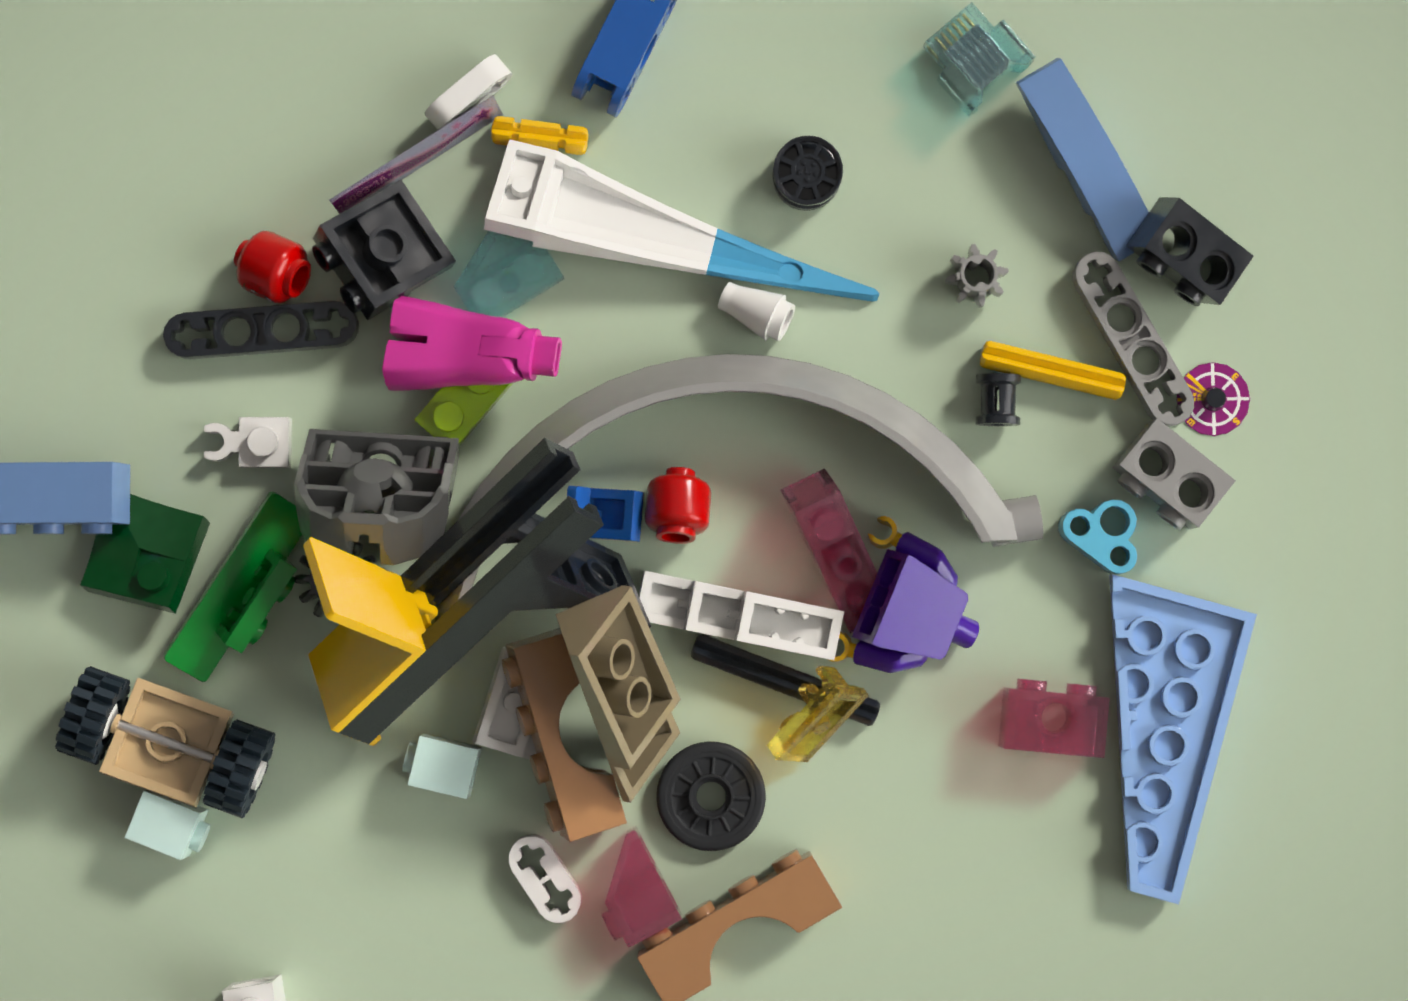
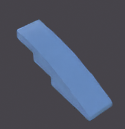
[1015,58,1149,262]

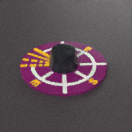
[1176,362,1250,436]

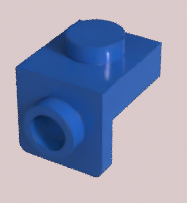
[567,486,644,542]

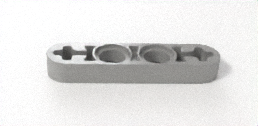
[1072,252,1194,427]

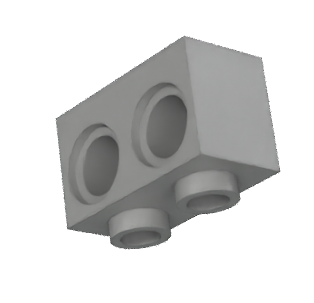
[1112,418,1236,530]

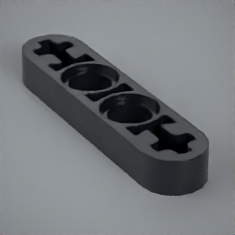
[163,301,359,359]

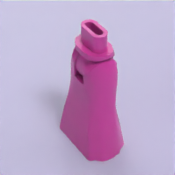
[382,295,562,391]

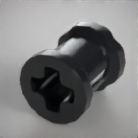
[976,373,1021,426]

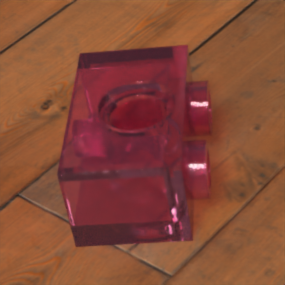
[998,678,1110,758]

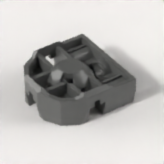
[294,429,459,565]

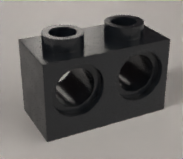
[1127,197,1254,307]

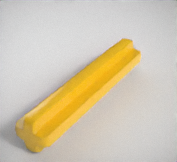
[980,341,1126,400]

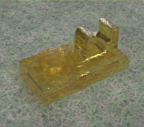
[767,665,869,762]

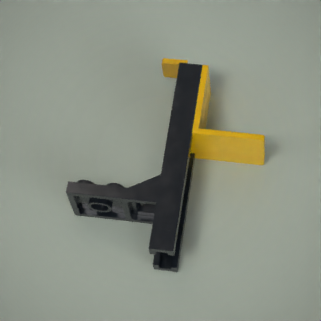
[303,437,651,746]

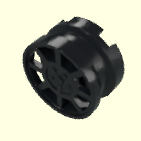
[772,135,843,211]

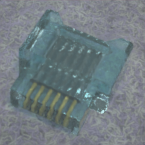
[923,2,1036,118]

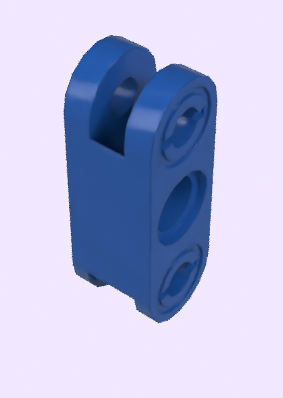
[571,0,677,117]

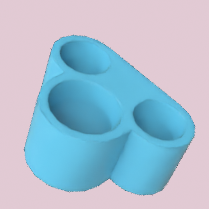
[1058,500,1137,574]

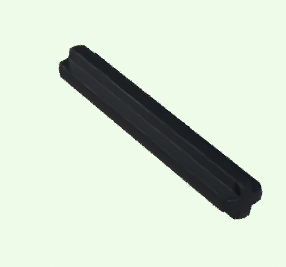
[691,634,880,726]

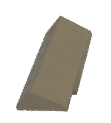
[555,585,681,803]

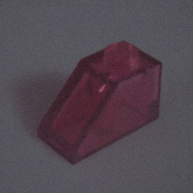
[601,826,682,948]

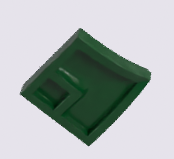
[80,494,210,614]

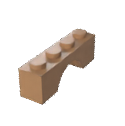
[502,628,627,842]
[637,849,842,1001]

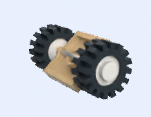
[55,666,276,818]

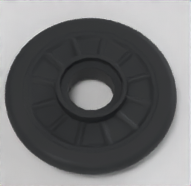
[656,741,766,851]

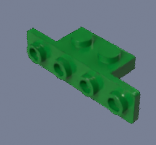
[163,491,302,682]

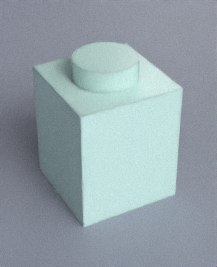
[402,734,482,799]
[124,790,210,860]

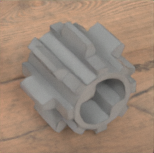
[945,244,1009,308]

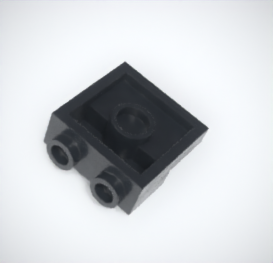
[312,180,456,321]

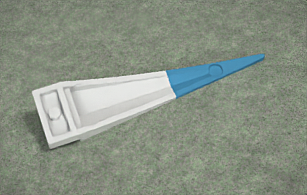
[484,139,880,302]

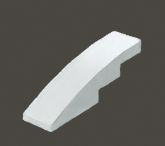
[638,571,844,661]

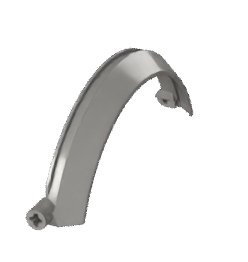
[426,354,1043,630]

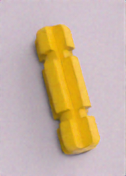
[491,116,589,155]

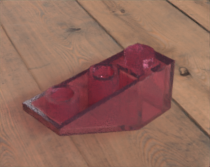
[780,468,877,633]

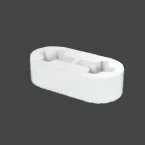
[425,54,512,130]
[509,835,582,923]

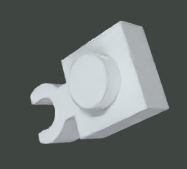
[204,417,292,468]

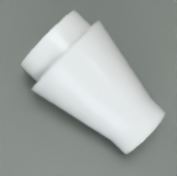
[718,282,795,341]

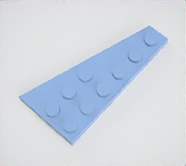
[1109,574,1257,905]

